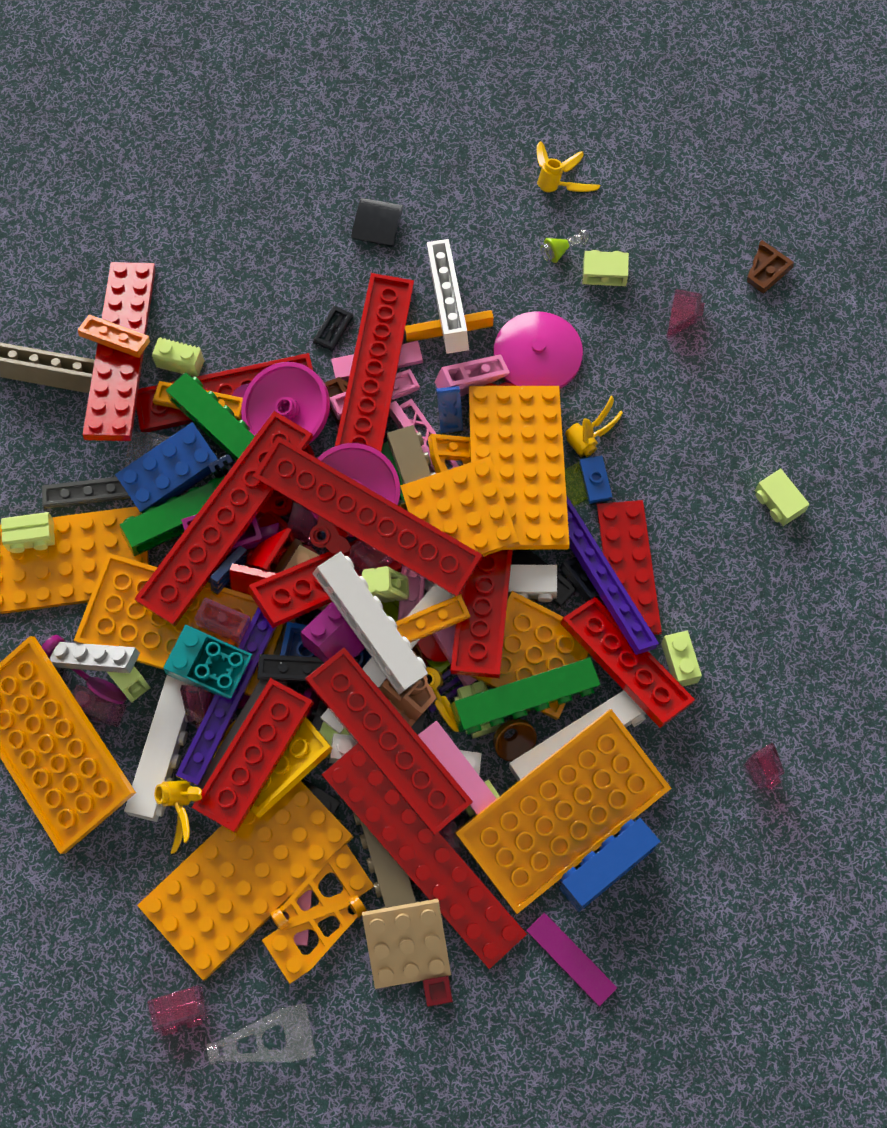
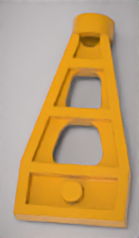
[428,434,471,474]
[270,844,374,930]
[262,895,367,985]

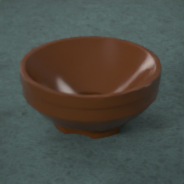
[493,719,537,761]

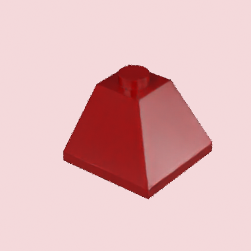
[246,527,295,572]

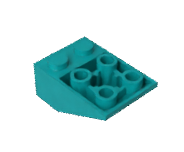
[163,624,252,699]

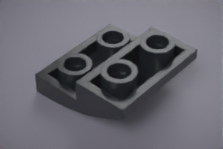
[351,198,403,247]

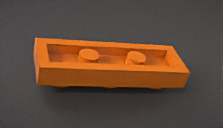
[78,315,150,358]

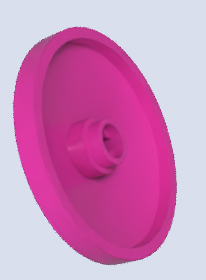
[494,312,583,389]
[241,362,330,445]
[310,443,400,538]

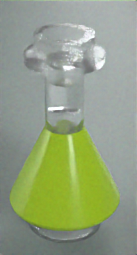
[540,229,589,263]

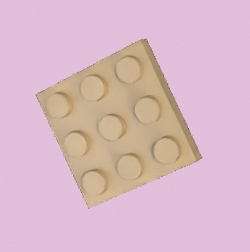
[362,899,451,989]

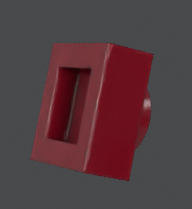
[423,976,453,1007]

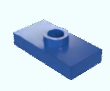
[436,386,463,433]
[579,455,612,504]

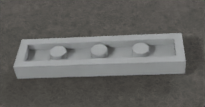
[49,642,140,673]

